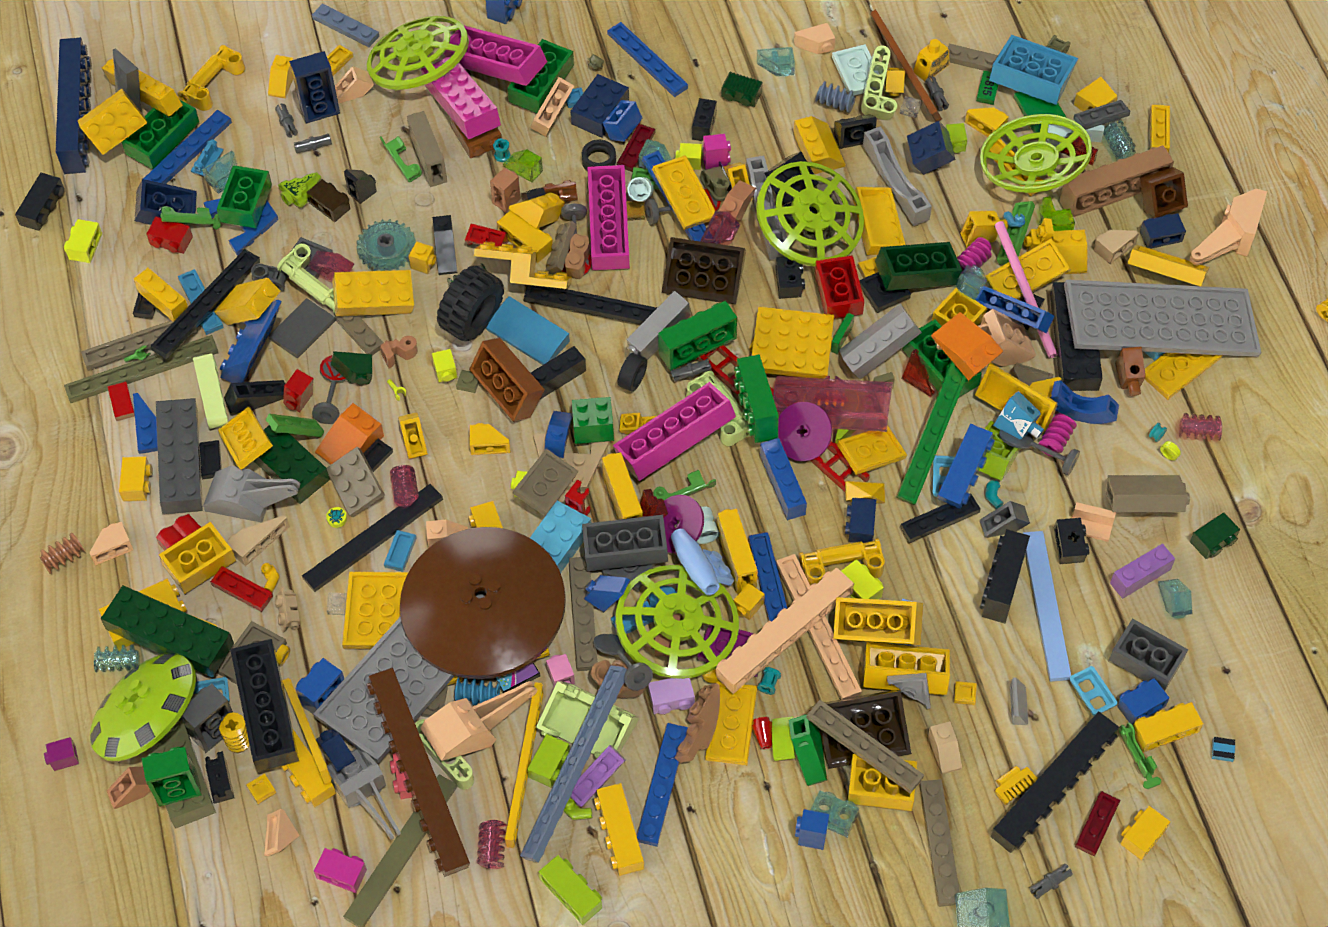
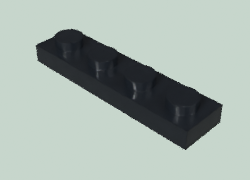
[900,493,981,543]

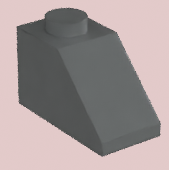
[980,501,1030,538]

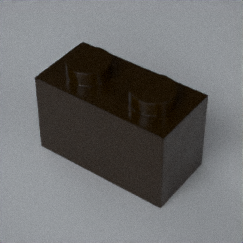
[306,179,350,222]

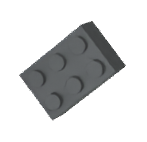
[1109,618,1188,691]
[181,683,233,753]

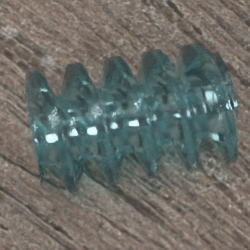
[1103,120,1136,160]
[94,644,140,673]

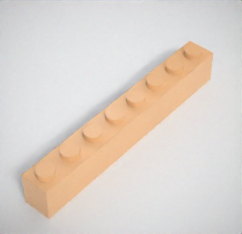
[716,567,854,694]

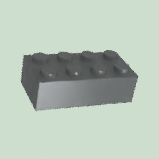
[582,515,668,571]

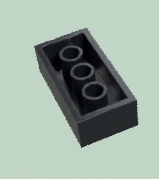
[980,529,1030,624]

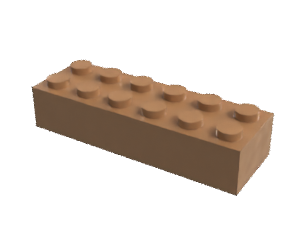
[1059,145,1174,219]

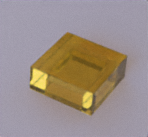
[626,201,645,221]

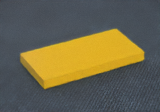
[652,155,718,230]
[985,239,1071,300]
[1145,353,1223,400]
[218,407,273,470]
[705,681,757,766]

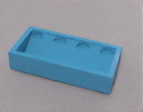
[486,296,570,365]

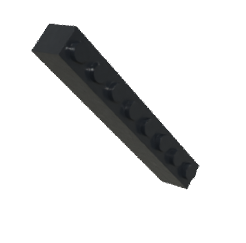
[991,711,1119,853]

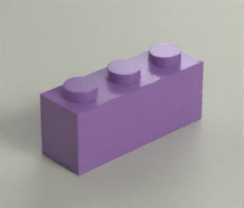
[1110,543,1175,599]

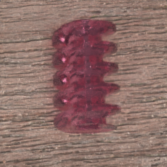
[1179,413,1222,441]
[390,465,419,508]
[477,820,506,869]

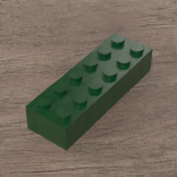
[101,585,234,678]

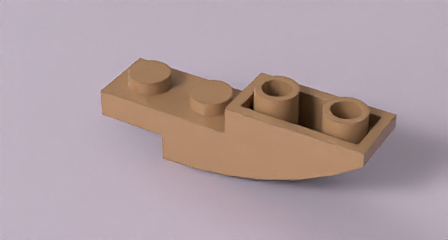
[675,683,720,763]

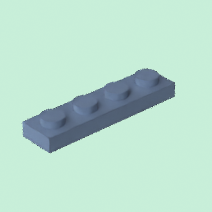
[312,3,379,47]

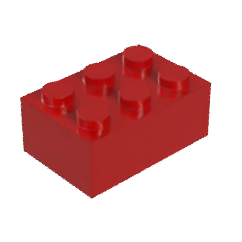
[815,255,865,319]

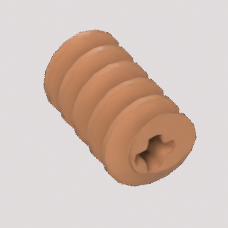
[39,533,85,574]

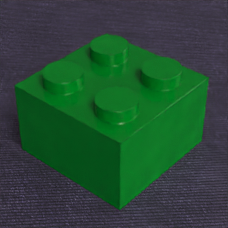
[572,397,614,444]

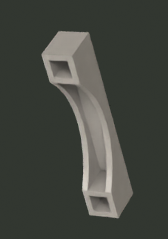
[863,126,932,226]
[746,156,787,260]

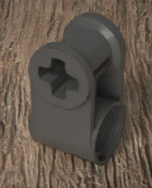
[251,263,289,292]

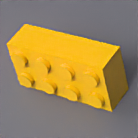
[332,270,414,316]
[833,597,923,645]

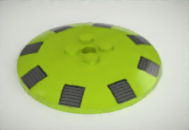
[90,654,196,761]

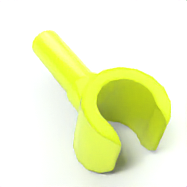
[387,379,406,401]

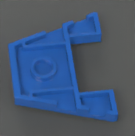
[203,199,279,256]

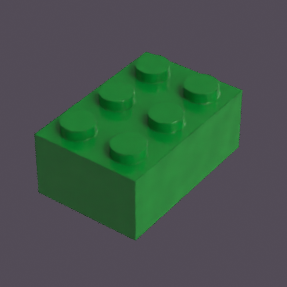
[217,165,272,228]
[141,747,202,807]

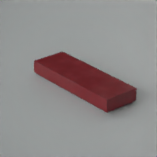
[617,123,656,172]
[1075,791,1121,857]

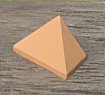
[264,809,300,857]

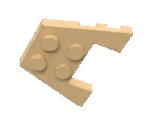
[534,433,610,491]

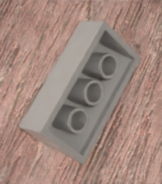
[839,303,922,379]

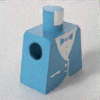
[994,391,1044,439]

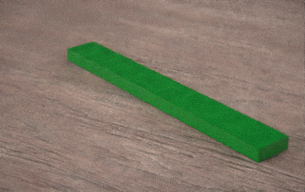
[896,361,966,505]

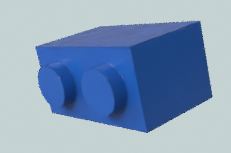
[603,100,643,141]
[1117,678,1169,726]
[795,809,829,850]

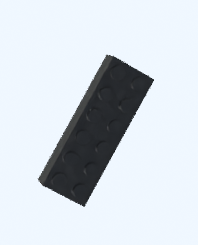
[1050,282,1103,391]
[230,639,299,772]

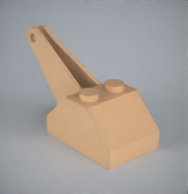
[1190,189,1267,265]
[935,309,1036,367]
[420,681,537,761]

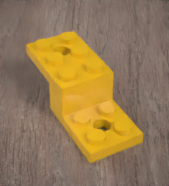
[474,242,572,289]

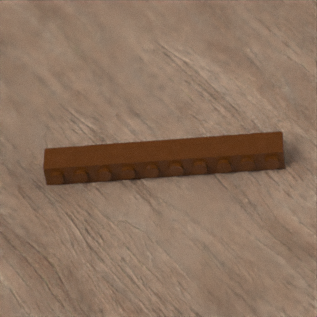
[366,667,470,877]

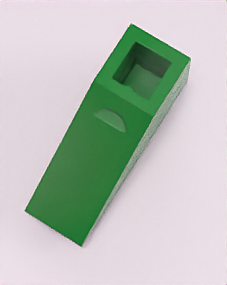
[788,714,827,786]

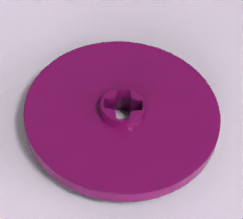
[778,402,832,461]
[652,495,704,554]

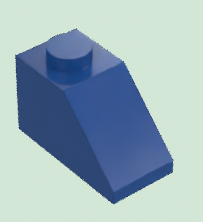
[584,575,630,612]

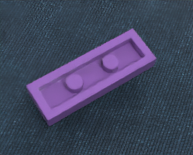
[571,745,626,807]

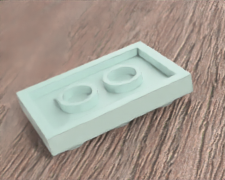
[832,44,884,96]

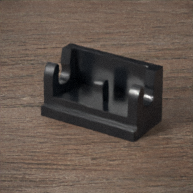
[205,751,235,804]

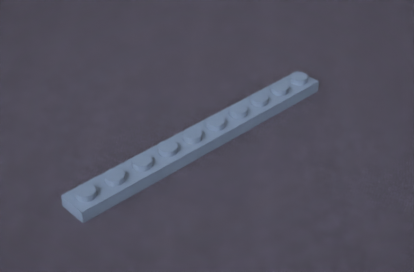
[520,666,627,863]

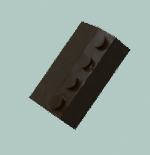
[662,237,746,304]
[814,690,912,769]

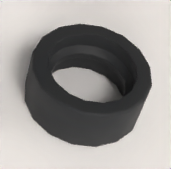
[581,139,616,171]
[618,353,648,392]

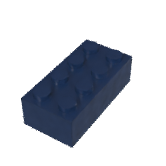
[289,51,340,124]

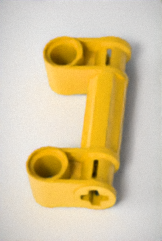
[177,45,245,111]
[799,538,885,586]

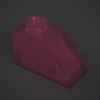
[701,211,740,244]
[308,251,354,281]

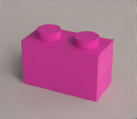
[703,134,731,170]
[314,848,367,893]

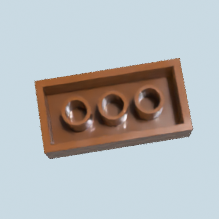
[469,338,545,422]

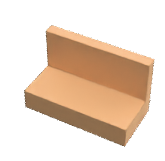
[1072,502,1116,542]

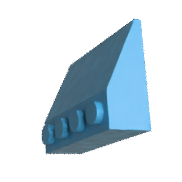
[989,35,1078,105]

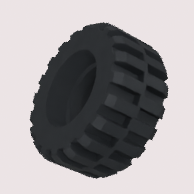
[437,266,504,341]

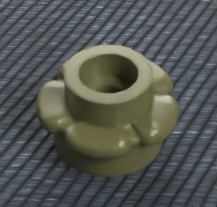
[588,54,604,70]

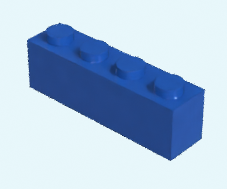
[975,285,1054,334]
[938,423,995,509]
[760,438,807,520]

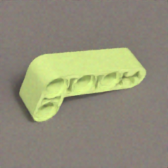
[861,45,897,120]
[193,353,229,429]
[415,719,474,790]

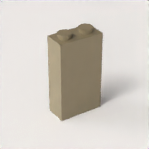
[407,111,447,187]
[1106,475,1190,512]

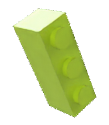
[538,855,602,925]

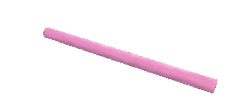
[995,221,1058,358]

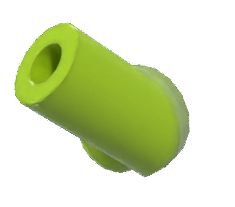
[564,798,592,820]

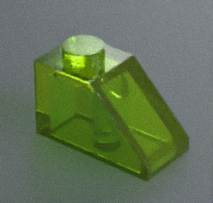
[503,149,543,183]

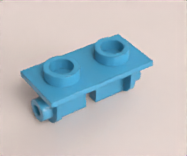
[191,139,224,177]

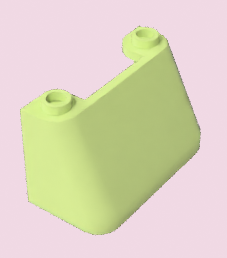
[536,681,639,758]

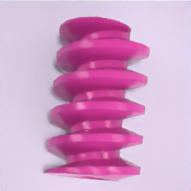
[957,237,992,277]
[1039,413,1077,456]

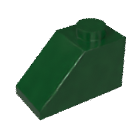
[330,351,372,385]

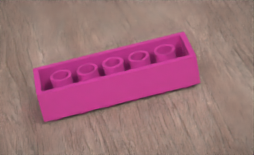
[443,25,547,86]
[421,56,501,139]
[588,165,630,270]
[613,382,736,481]

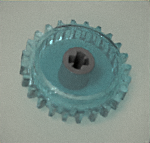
[356,219,416,271]

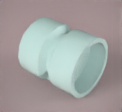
[627,177,654,201]
[697,507,719,544]

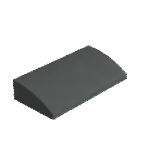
[113,48,141,111]

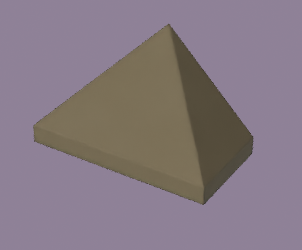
[1014,363,1054,386]

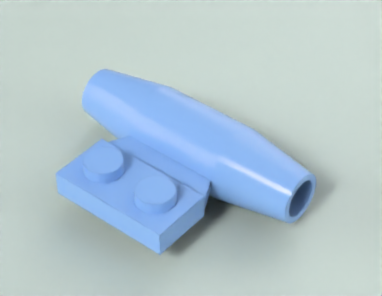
[671,529,735,595]

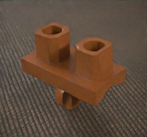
[543,180,578,205]

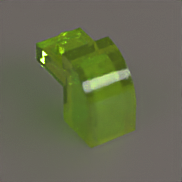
[1039,196,1075,231]

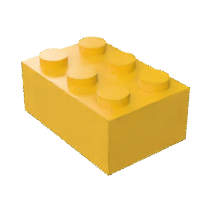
[78,89,147,155]
[158,522,236,594]
[847,754,917,811]

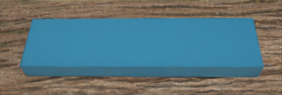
[178,269,224,335]

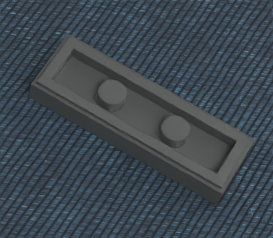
[1073,100,1131,130]

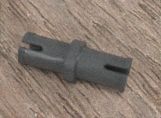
[925,77,949,111]
[275,103,298,138]
[294,133,332,154]
[671,359,712,382]
[1029,863,1073,899]

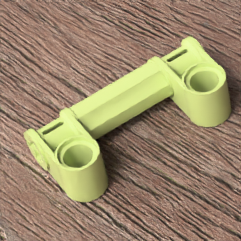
[277,244,335,314]
[686,371,749,446]

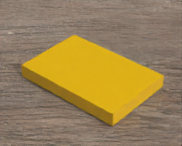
[837,425,907,475]

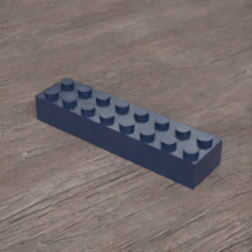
[56,37,92,174]

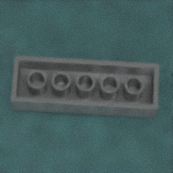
[156,398,203,515]

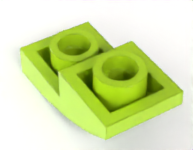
[772,716,796,761]

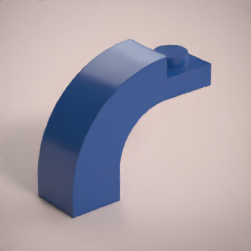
[1051,380,1119,424]

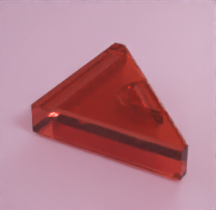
[901,349,935,397]

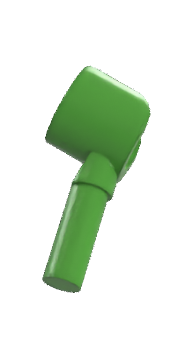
[124,345,151,362]

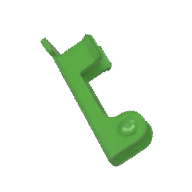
[380,136,422,183]
[160,206,221,229]
[654,470,716,506]
[1118,722,1161,789]

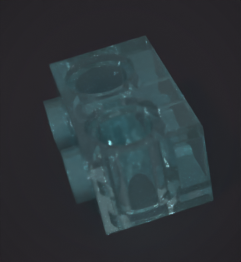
[956,265,987,300]
[810,791,859,838]

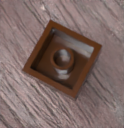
[1140,167,1188,218]

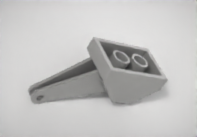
[203,466,300,523]
[327,748,401,840]

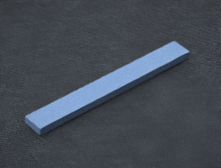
[1023,531,1071,682]

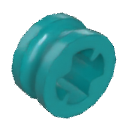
[1149,423,1167,442]

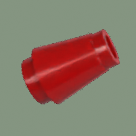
[752,717,773,749]

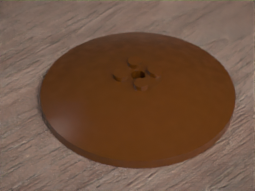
[400,527,566,679]

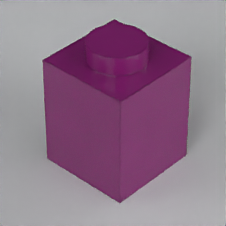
[44,737,79,771]

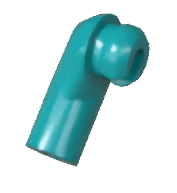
[985,480,1004,509]

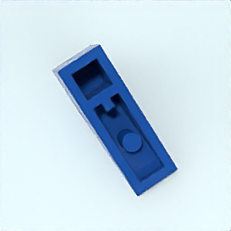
[545,411,573,458]

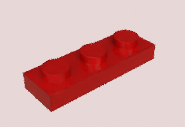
[210,566,273,612]

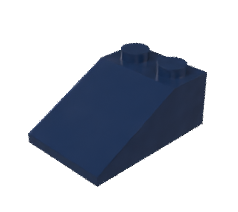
[134,179,197,225]

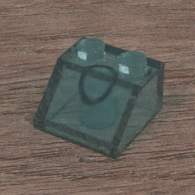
[955,888,1010,927]

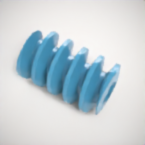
[455,677,500,706]

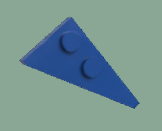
[133,393,158,454]

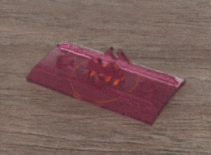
[773,376,893,432]

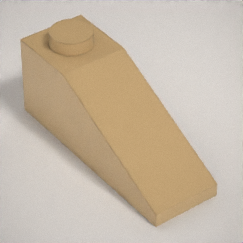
[227,515,290,567]

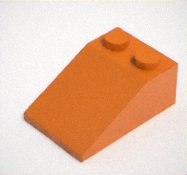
[931,312,1004,381]
[315,403,384,465]

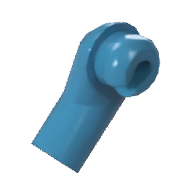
[1003,211,1025,227]

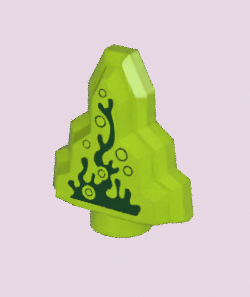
[278,172,321,208]

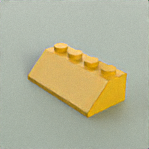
[863,642,950,695]

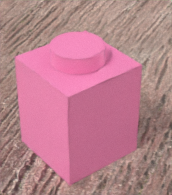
[546,654,575,688]

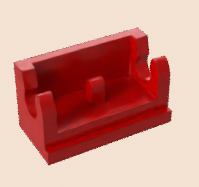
[465,223,509,246]
[565,480,591,516]

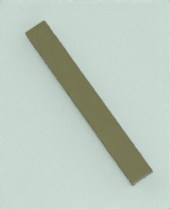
[64,335,219,404]
[343,774,458,927]

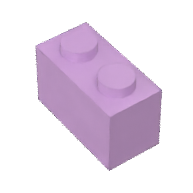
[648,678,695,714]

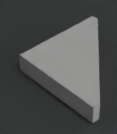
[887,673,931,709]

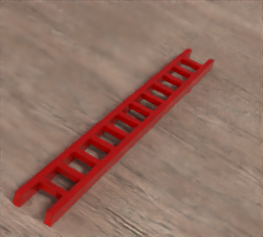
[696,345,870,493]

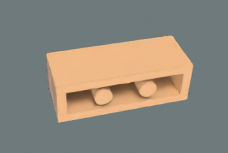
[530,77,574,137]

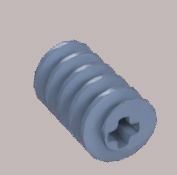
[815,81,856,113]

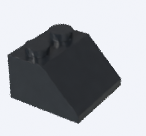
[834,114,877,149]

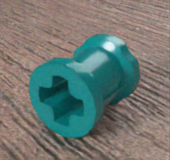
[493,138,511,163]
[757,667,781,695]

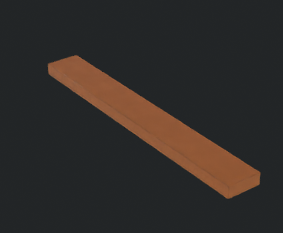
[871,9,942,122]

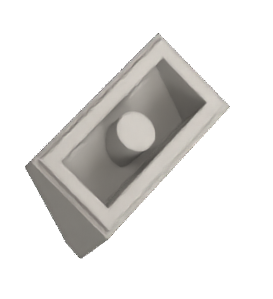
[1010,678,1028,725]

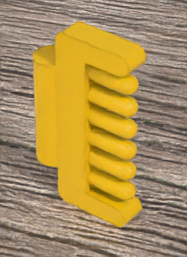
[995,766,1038,805]

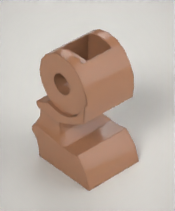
[380,336,418,369]

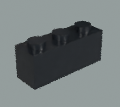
[15,172,64,231]
[530,346,586,400]

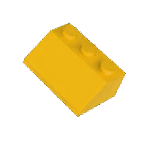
[793,116,846,174]

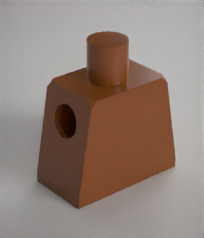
[1115,347,1145,396]

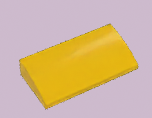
[853,187,905,255]
[1128,244,1210,287]
[975,363,1057,435]

